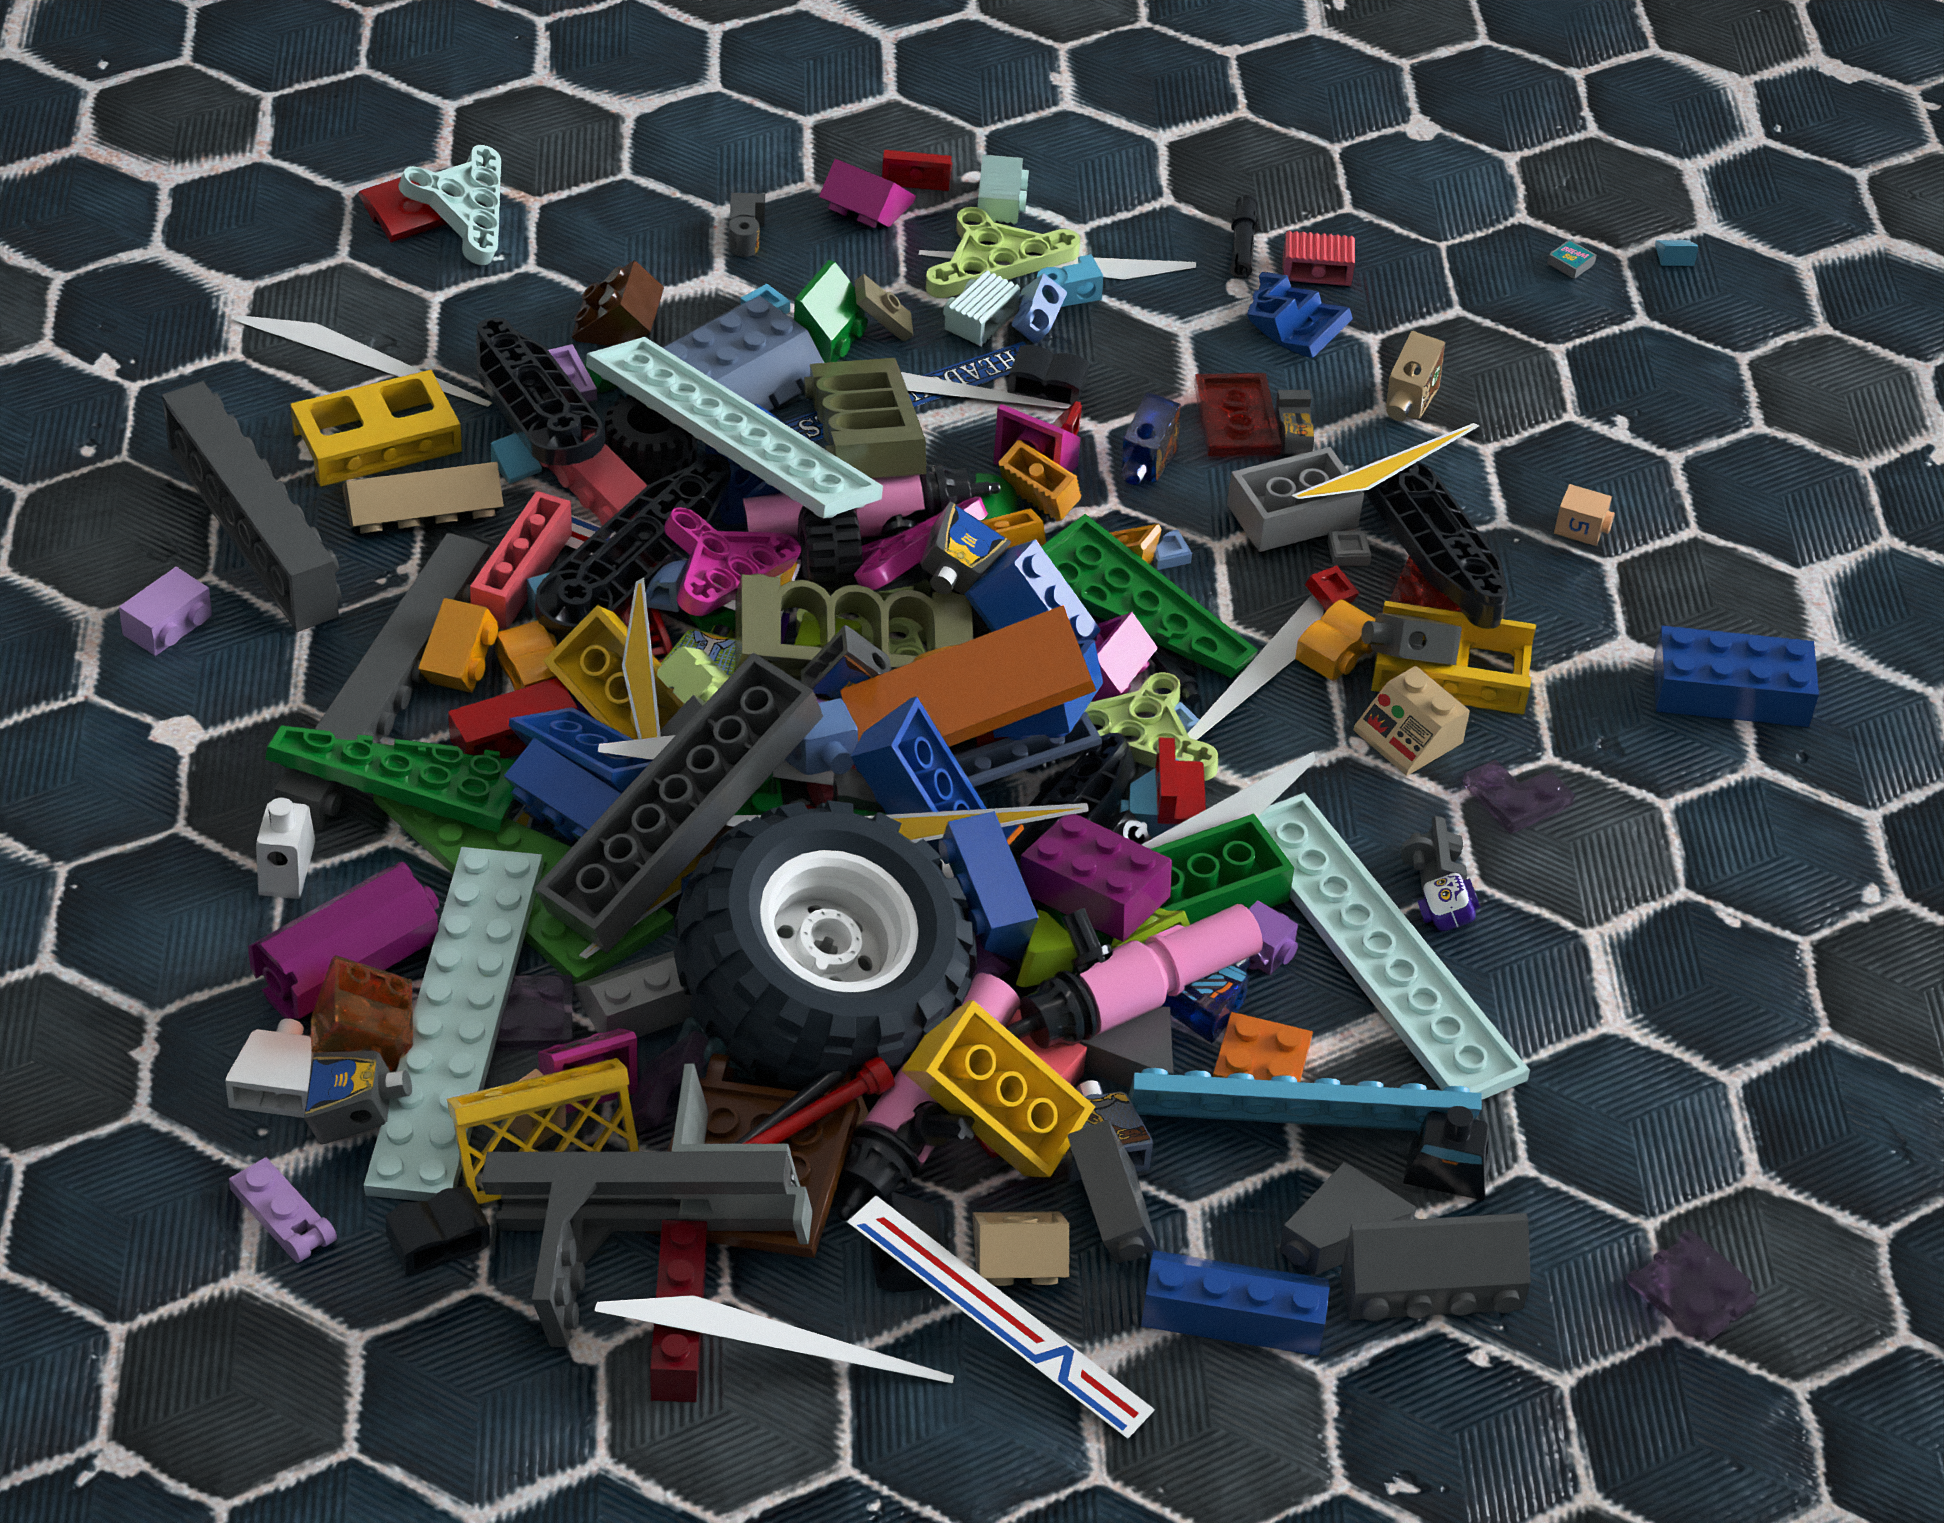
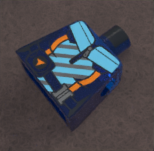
[1161,958,1250,1044]

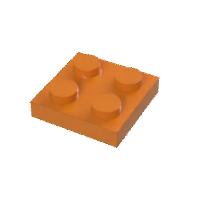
[1213,1012,1313,1082]

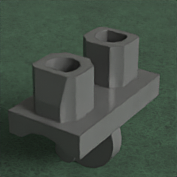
[1400,815,1467,894]

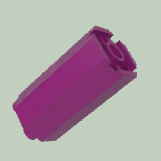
[248,862,439,1019]

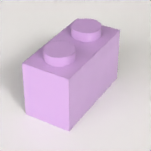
[119,567,212,656]

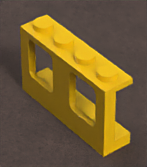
[290,370,462,487]
[1371,601,1536,715]

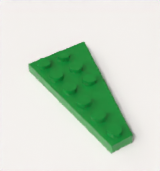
[1041,514,1258,678]
[265,725,516,833]

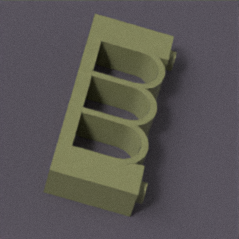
[804,358,926,478]
[735,574,973,680]

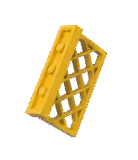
[447,1058,639,1204]

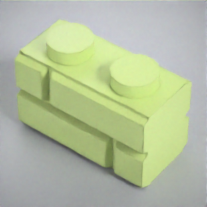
[657,647,729,704]

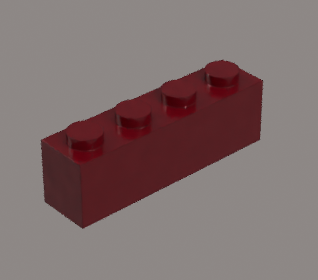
[650,1220,707,1402]

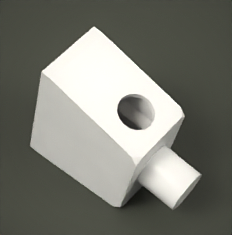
[256,798,315,899]
[225,1019,315,1118]

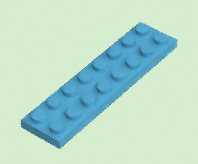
[1128,1068,1482,1131]

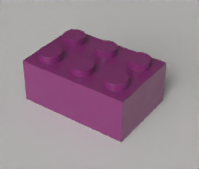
[1021,814,1172,942]

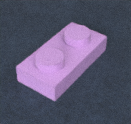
[548,344,597,402]

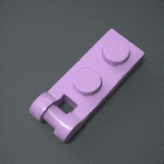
[229,1157,337,1263]

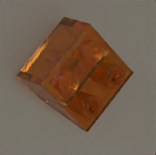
[311,955,413,1072]

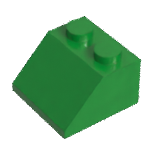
[794,260,868,363]

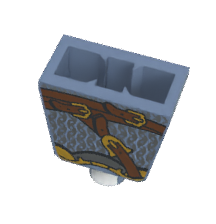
[1066,1080,1153,1182]

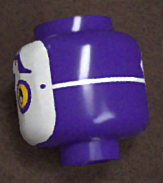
[1417,873,1481,932]

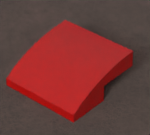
[358,177,448,243]

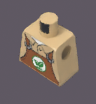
[1386,331,1445,421]

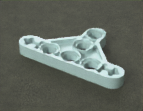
[398,145,501,265]

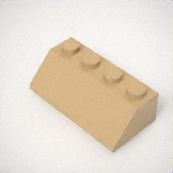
[342,462,504,534]

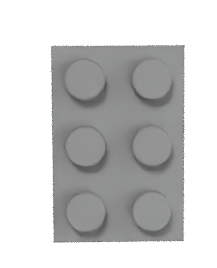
[1227,447,1364,552]

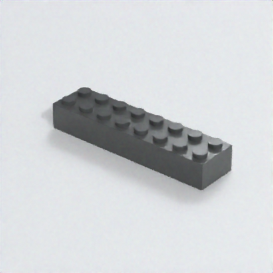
[162,381,341,632]
[535,652,823,954]

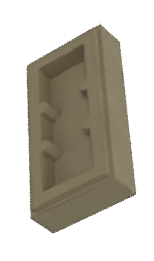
[855,274,914,342]

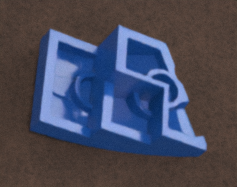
[1247,272,1353,358]

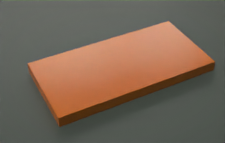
[840,605,1096,747]

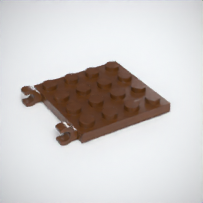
[645,1053,861,1258]

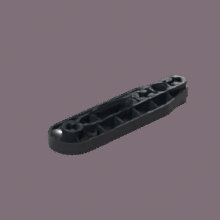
[476,317,605,466]
[535,454,731,639]
[1364,456,1508,629]
[1009,733,1136,906]

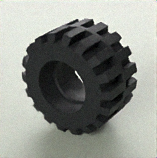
[605,394,697,485]
[798,506,863,596]

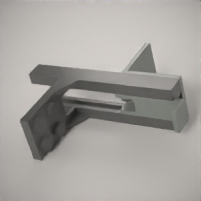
[481,1064,813,1347]

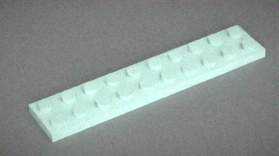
[586,337,883,518]
[1258,793,1530,1100]
[364,847,544,1201]

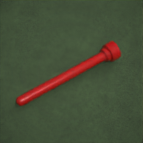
[742,1057,895,1144]

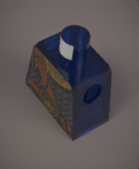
[1120,392,1181,485]

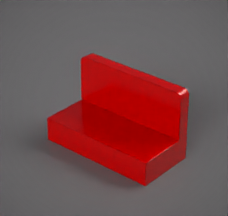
[882,150,952,191]
[1155,737,1206,824]

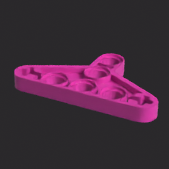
[854,496,988,590]
[664,507,802,616]

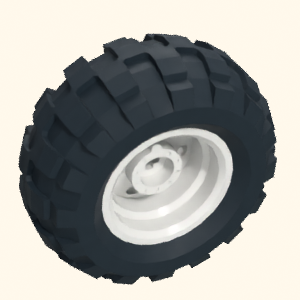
[673,800,977,1091]

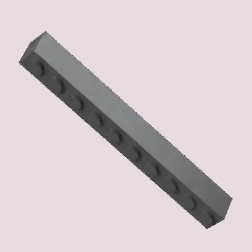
[274,533,490,830]

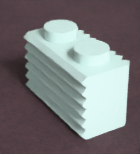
[978,155,1029,224]
[943,270,1020,347]

